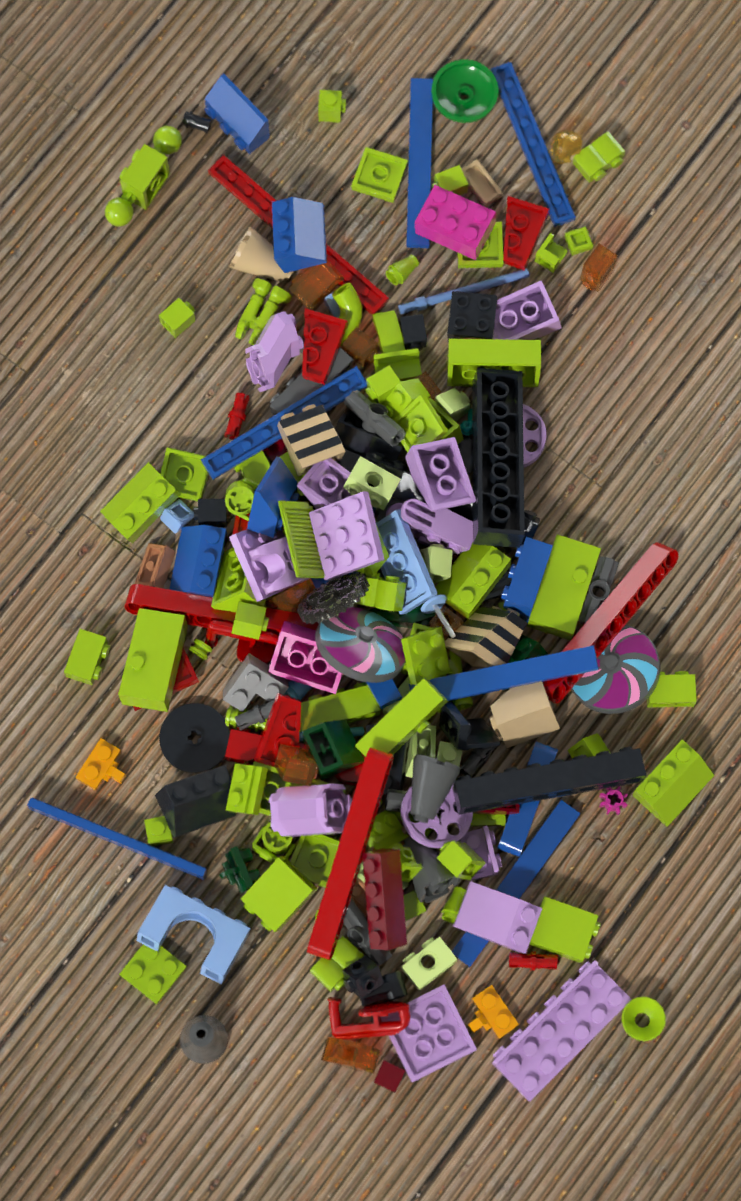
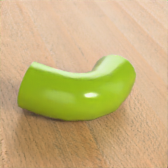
[332,283,362,346]

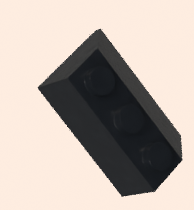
[335,408,405,462]
[155,765,236,838]

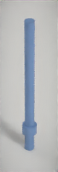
[398,268,530,314]

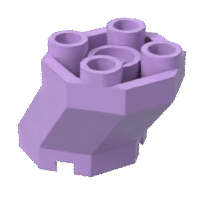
[246,311,304,392]
[269,784,352,837]

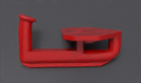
[205,620,279,664]
[327,997,410,1040]

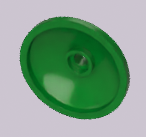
[431,59,498,123]

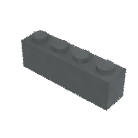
[270,347,353,415]

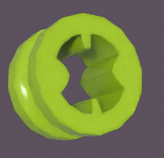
[189,639,213,660]

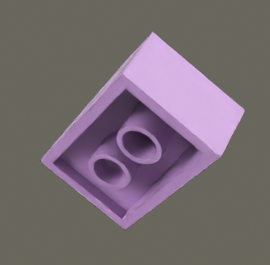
[493,280,562,340]
[405,437,476,512]
[297,458,373,510]
[453,881,542,954]

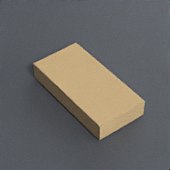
[462,159,503,207]

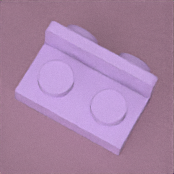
[460,825,502,881]

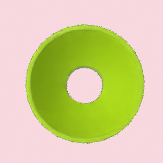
[621,997,666,1041]

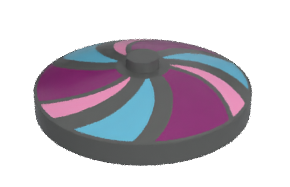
[315,607,406,683]
[571,625,661,714]

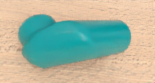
[460,409,473,436]

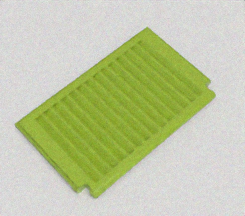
[278,501,325,578]

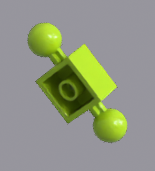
[105,126,182,227]

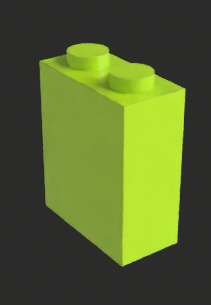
[241,856,318,932]
[529,896,601,964]

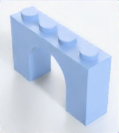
[136,885,250,985]

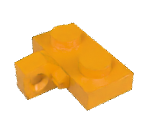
[75,738,126,791]
[468,985,519,1039]

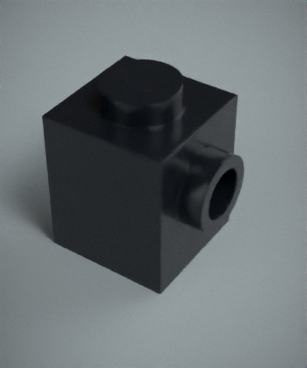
[342,955,384,998]

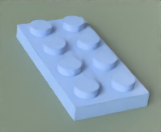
[376,509,438,615]

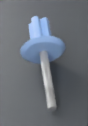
[421,595,456,638]

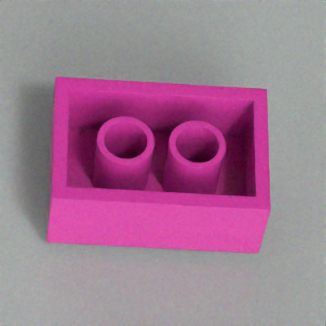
[415,185,496,260]
[268,621,342,694]

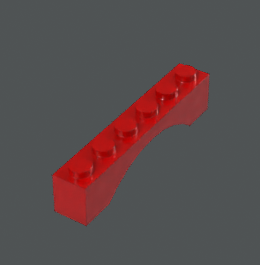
[225,727,365,787]

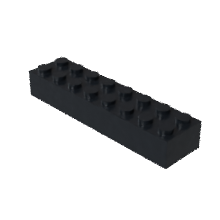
[472,368,525,548]

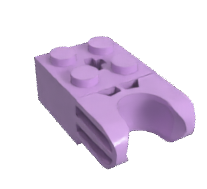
[386,499,473,554]
[248,537,310,595]

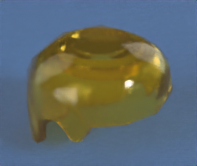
[549,130,582,164]

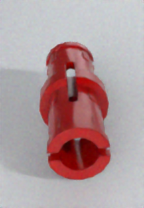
[224,393,250,440]
[509,951,558,971]

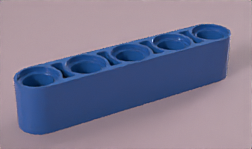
[497,742,558,857]

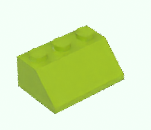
[100,462,181,544]
[435,542,511,619]
[211,548,266,612]
[632,740,715,827]

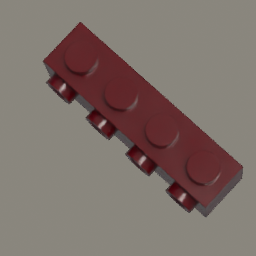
[362,848,407,950]

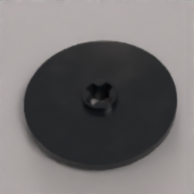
[159,703,230,773]

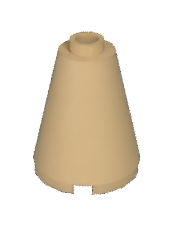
[229,227,293,282]

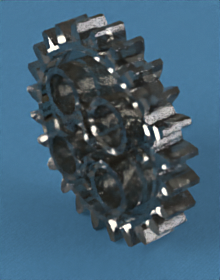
[297,571,370,624]

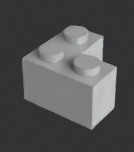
[223,653,289,712]

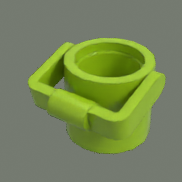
[225,478,259,521]
[252,822,297,863]

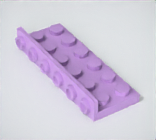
[492,960,632,1102]

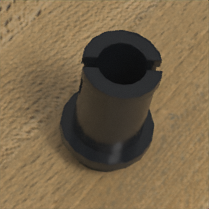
[182,111,212,133]

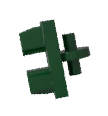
[219,846,261,894]

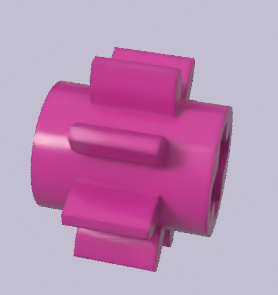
[599,786,628,815]

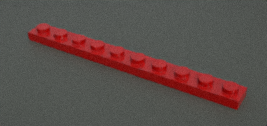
[208,155,389,316]

